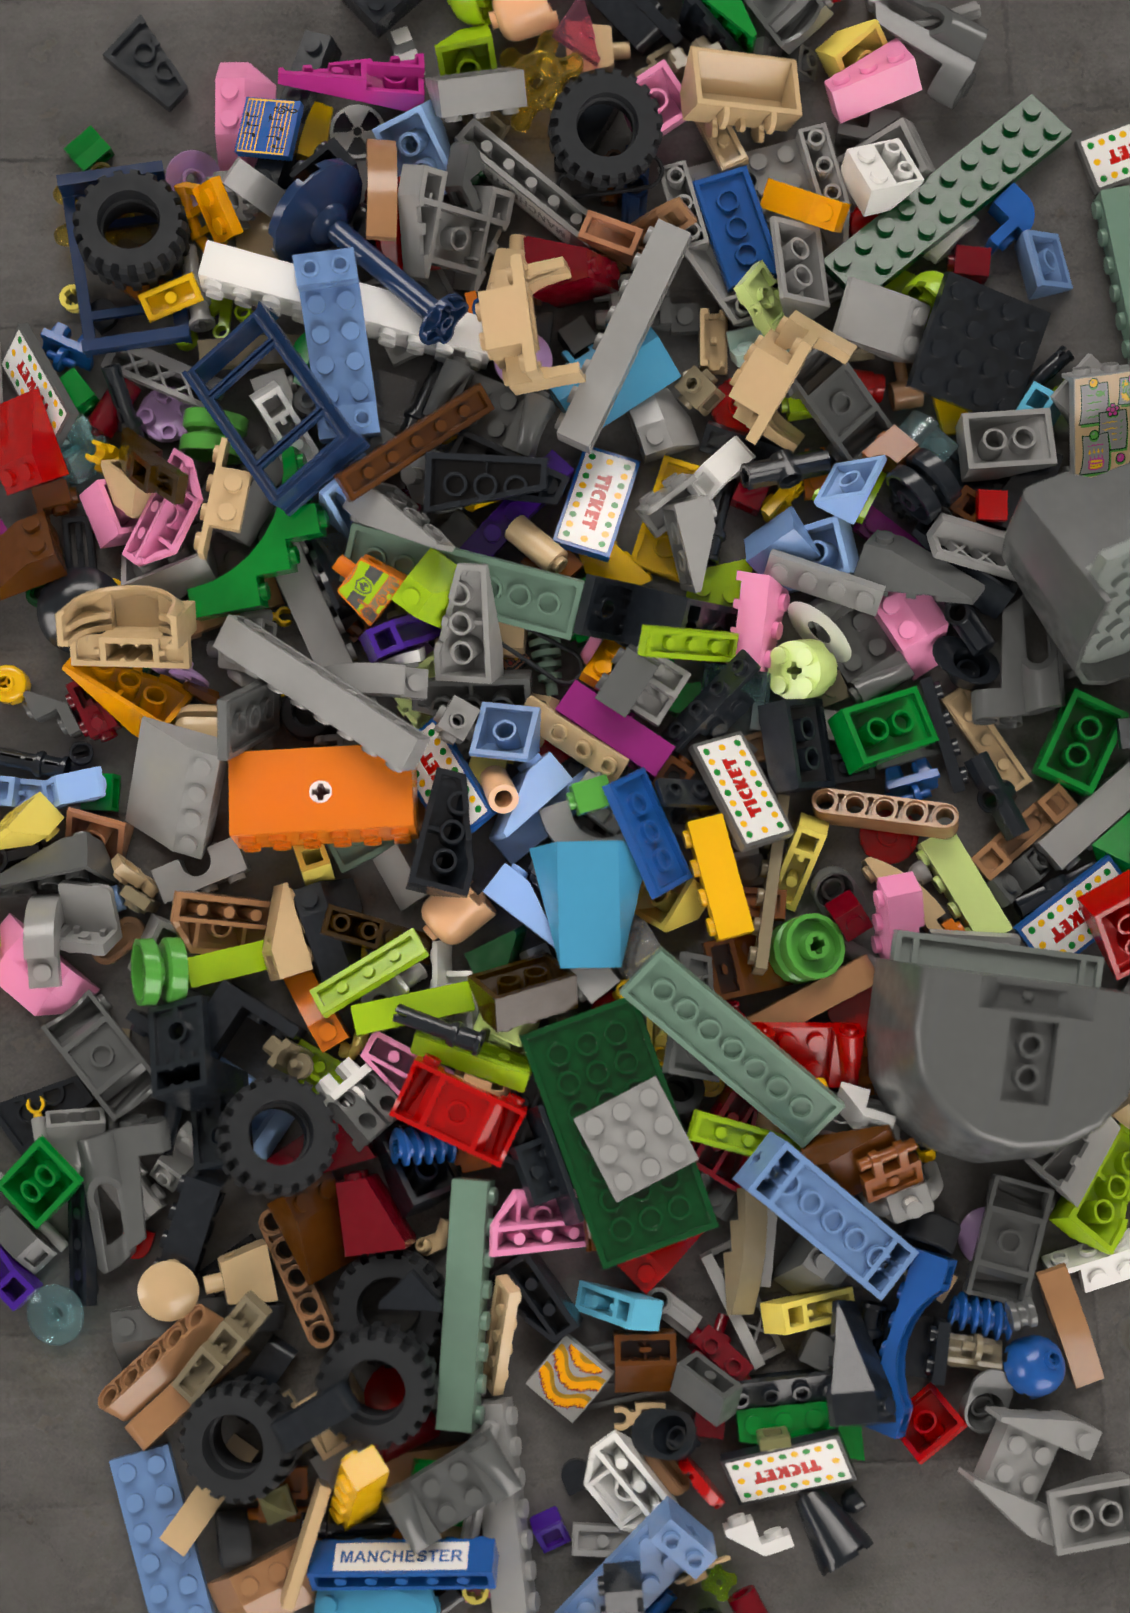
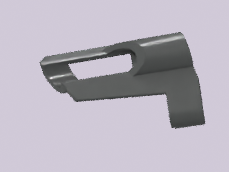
[865,0,988,109]
[971,594,1066,729]
[77,1114,171,1274]

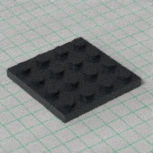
[905,271,1051,413]

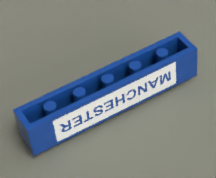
[307,1536,499,1591]

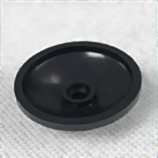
[37,567,119,653]

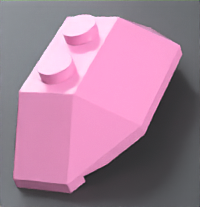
[215,62,277,171]
[122,448,203,566]
[874,592,949,681]
[0,913,101,1016]
[489,1188,586,1257]

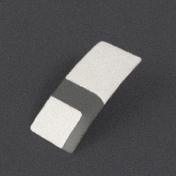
[386,26,425,75]

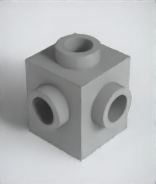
[433,695,481,745]

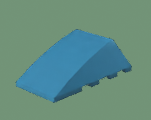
[529,840,643,969]

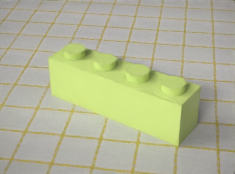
[916,834,1013,933]

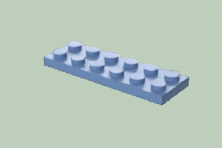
[109,1442,215,1613]

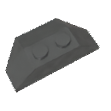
[772,1194,864,1294]

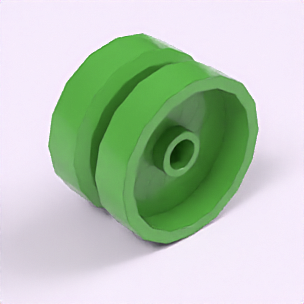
[179,407,249,465]
[769,913,845,984]
[131,937,189,1006]

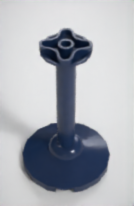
[268,158,469,345]

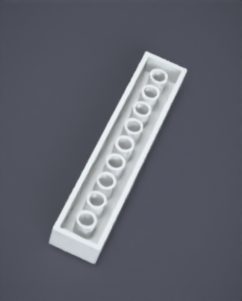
[198,240,489,371]

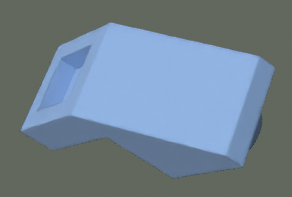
[42,766,107,810]

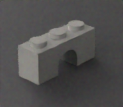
[151,837,252,905]

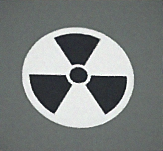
[330,104,384,159]

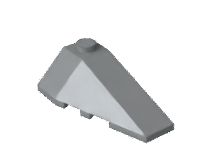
[626,387,700,464]
[342,482,455,552]
[434,563,504,684]

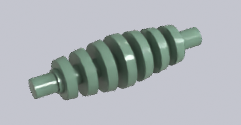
[528,631,562,697]

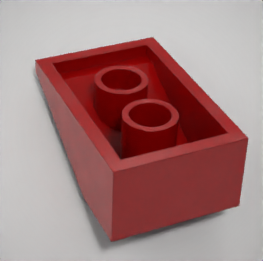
[0,388,69,496]
[1077,869,1130,981]
[617,1232,704,1295]

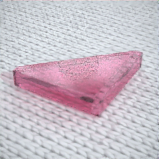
[552,0,601,68]

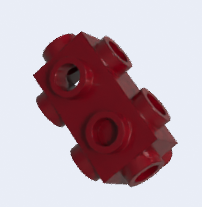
[65,678,122,743]
[685,1313,754,1381]

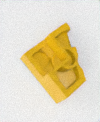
[579,540,653,585]

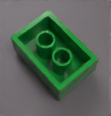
[1031,688,1129,798]

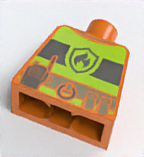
[332,554,408,626]

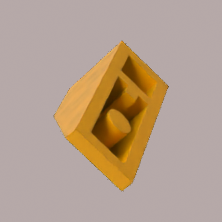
[760,178,851,233]

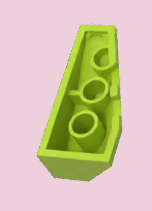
[1048,1122,1130,1255]

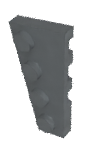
[662,952,719,1082]

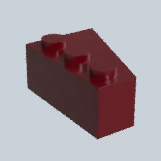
[691,1084,759,1193]
[266,1119,378,1173]

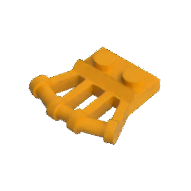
[174,175,244,253]

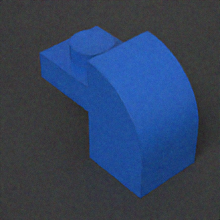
[984,183,1035,256]

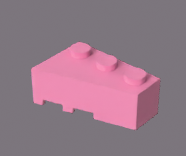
[824,38,922,124]
[726,571,790,676]
[871,872,925,960]
[360,1032,455,1095]

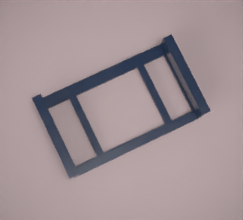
[56,160,193,358]
[182,301,371,517]

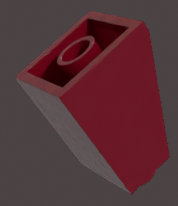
[523,236,620,308]
[336,1169,417,1257]

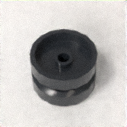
[886,447,962,525]

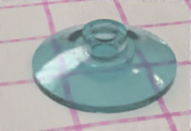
[27,1284,84,1346]

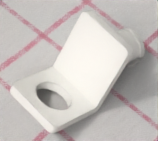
[361,962,428,1003]

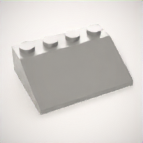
[125,716,227,859]

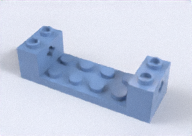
[292,247,381,444]
[733,1131,919,1301]
[554,1495,717,1613]

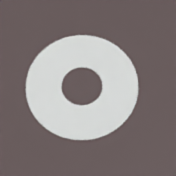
[788,602,851,663]

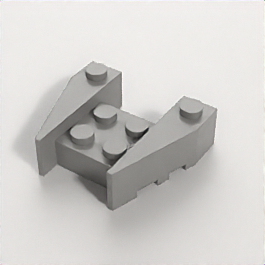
[398,164,515,292]
[958,1406,1102,1546]

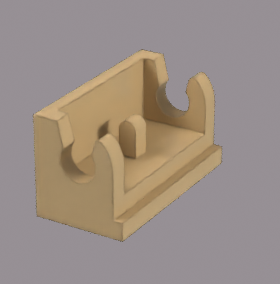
[698,308,728,375]

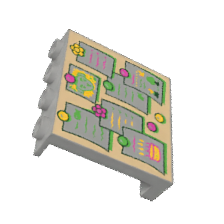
[1062,360,1130,478]

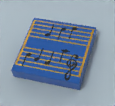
[234,97,304,161]

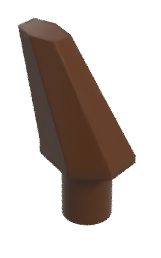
[183,681,222,704]

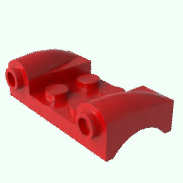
[751,1022,865,1088]
[389,1053,528,1168]

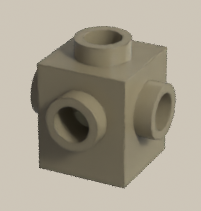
[674,365,726,417]

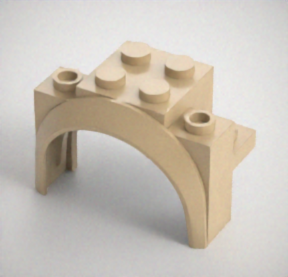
[475,253,586,395]
[728,310,858,453]
[55,585,197,669]

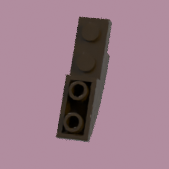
[119,427,189,505]
[320,904,436,965]

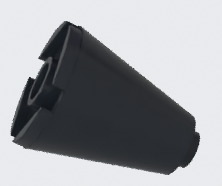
[795,1488,874,1576]

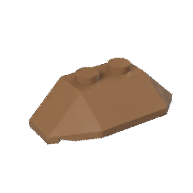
[170,890,271,954]
[206,1537,323,1613]

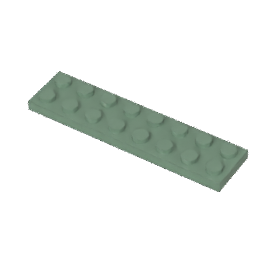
[339,522,585,640]
[619,946,845,1148]

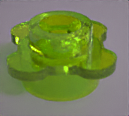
[701,1564,737,1602]

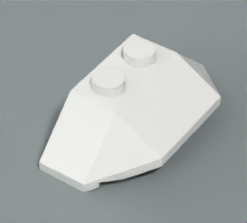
[583,1429,679,1533]

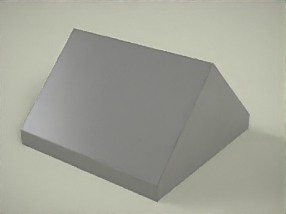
[373,833,430,912]

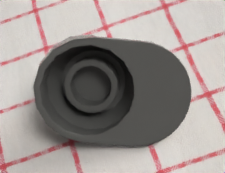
[810,866,867,923]
[959,1369,1013,1434]

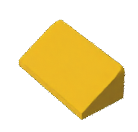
[296,101,333,160]
[137,272,204,323]

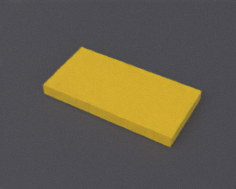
[631,455,700,583]

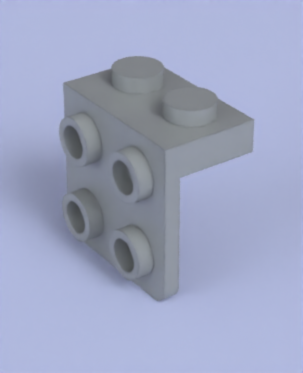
[634,473,698,538]
[58,880,123,956]

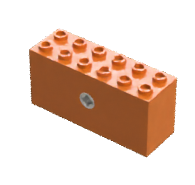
[228,745,419,853]

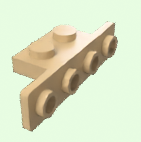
[194,437,252,560]
[523,695,629,783]

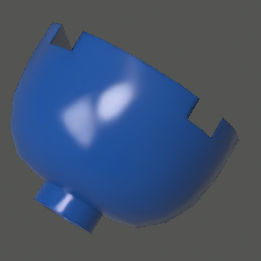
[1003,1334,1066,1399]

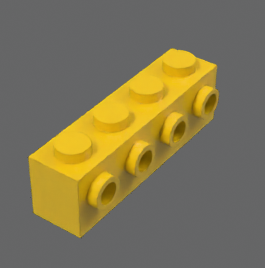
[682,813,754,942]
[329,1445,390,1531]

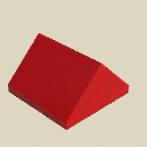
[899,1382,968,1465]

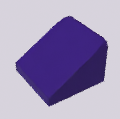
[529,1506,572,1553]

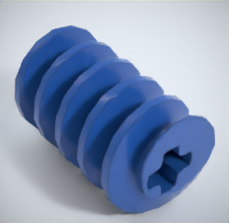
[389,1127,457,1166]
[947,1291,1012,1342]

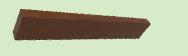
[333,383,495,502]

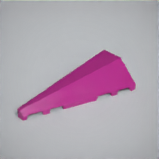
[278,53,425,112]

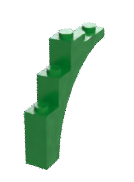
[187,446,330,621]

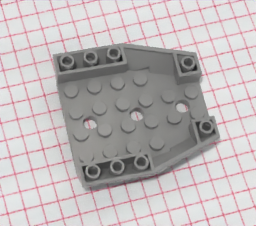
[657,122,850,327]

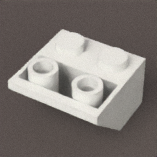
[840,138,924,217]

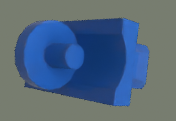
[40,322,94,372]
[884,758,940,800]

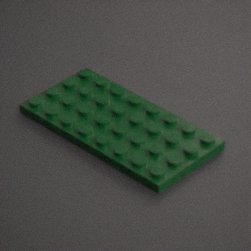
[519,998,719,1270]

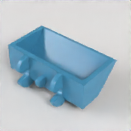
[548,323,682,427]

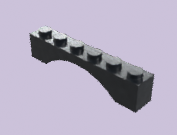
[255,30,342,191]

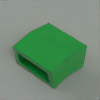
[63,125,115,171]
[80,773,121,812]

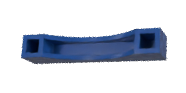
[866,1248,958,1439]

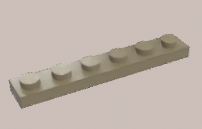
[747,794,790,976]

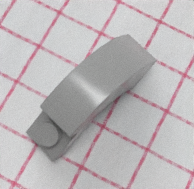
[323,663,428,700]
[538,800,626,842]
[23,893,65,989]

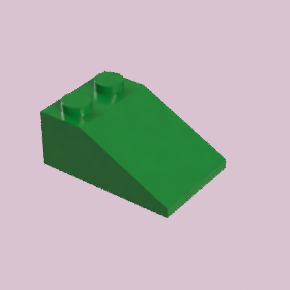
[682,0,757,54]
[827,686,939,775]
[0,1135,84,1229]

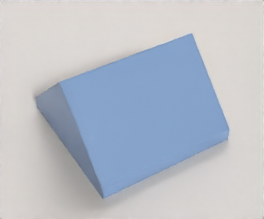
[814,455,887,525]

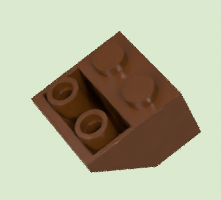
[613,1328,677,1393]

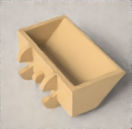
[680,46,802,143]

